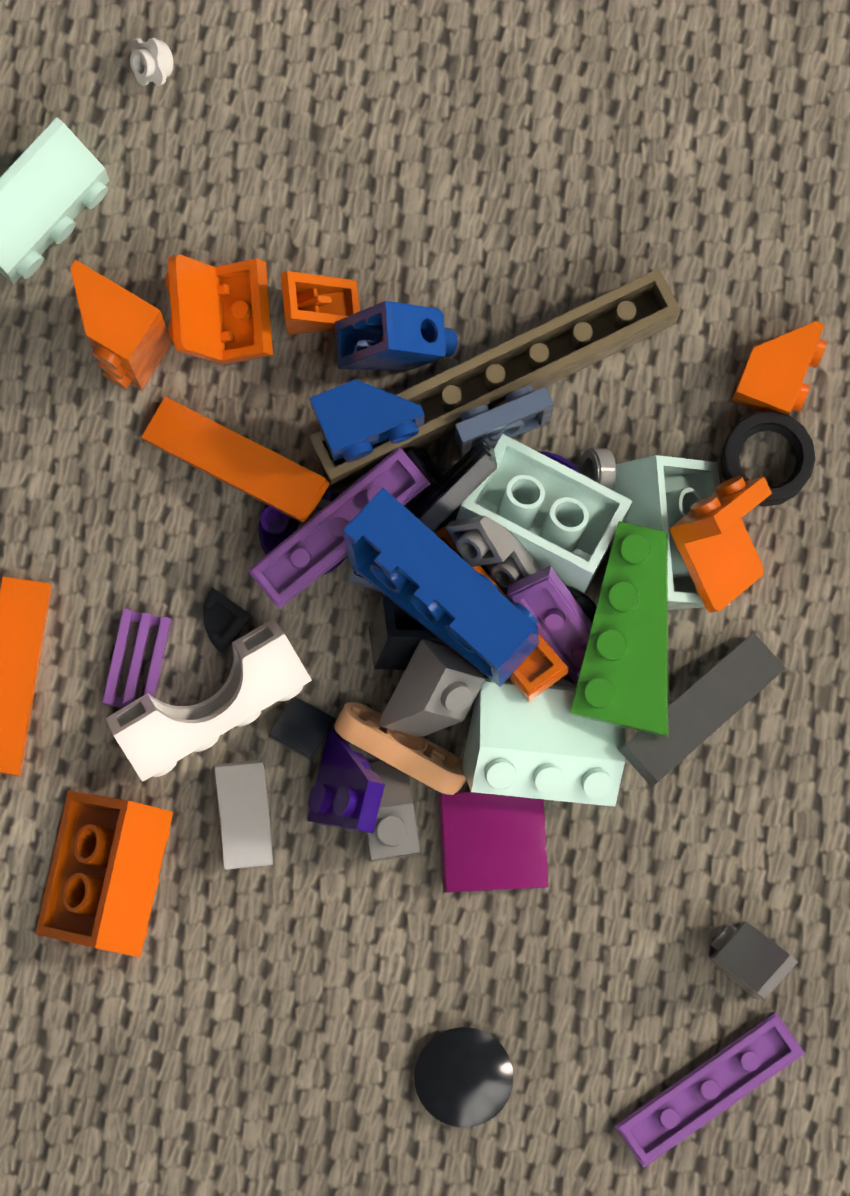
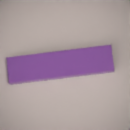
[247,447,431,610]
[614,1012,805,1168]

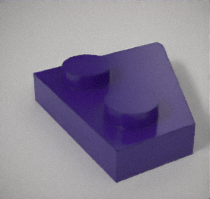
[307,730,385,834]

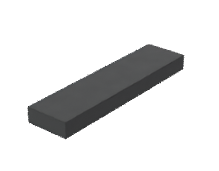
[619,632,786,787]

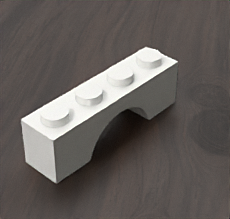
[105,618,312,782]

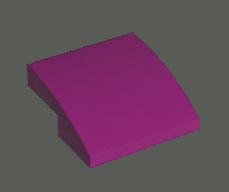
[438,792,549,893]

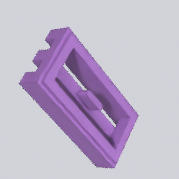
[102,608,172,708]

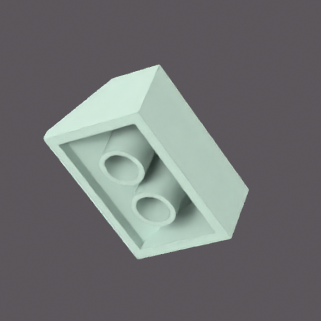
[0,117,110,284]
[455,434,632,594]
[613,455,730,610]
[462,678,625,807]

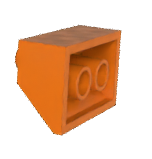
[70,259,172,390]
[35,790,173,957]

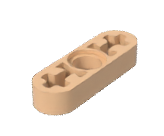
[334,702,466,795]

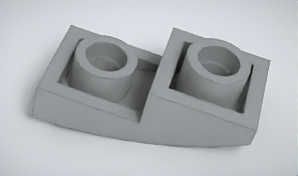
[445,516,542,595]
[213,760,273,870]

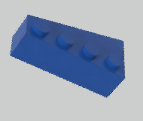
[343,488,539,687]

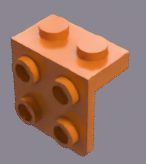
[165,254,273,364]
[669,476,772,613]

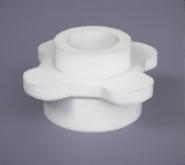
[130,38,173,86]

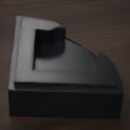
[203,587,252,655]

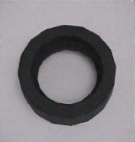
[720,411,816,507]

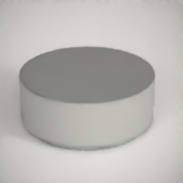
[578,448,616,490]

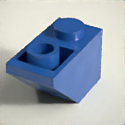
[310,379,424,463]

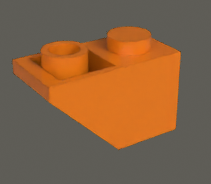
[731,321,827,415]

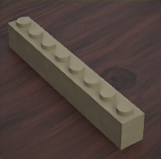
[309,268,681,490]

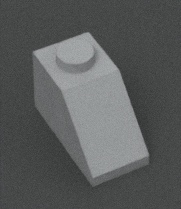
[378,639,485,737]
[367,761,420,862]
[709,922,798,1000]

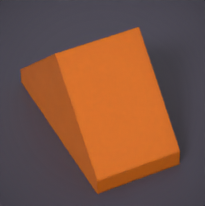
[281,271,360,335]

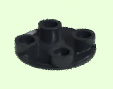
[414,1027,513,1127]

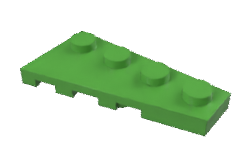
[570,521,669,738]

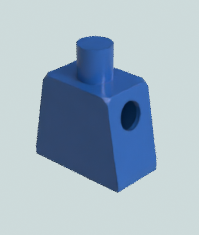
[335,301,458,371]

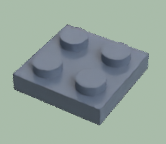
[454,386,554,458]

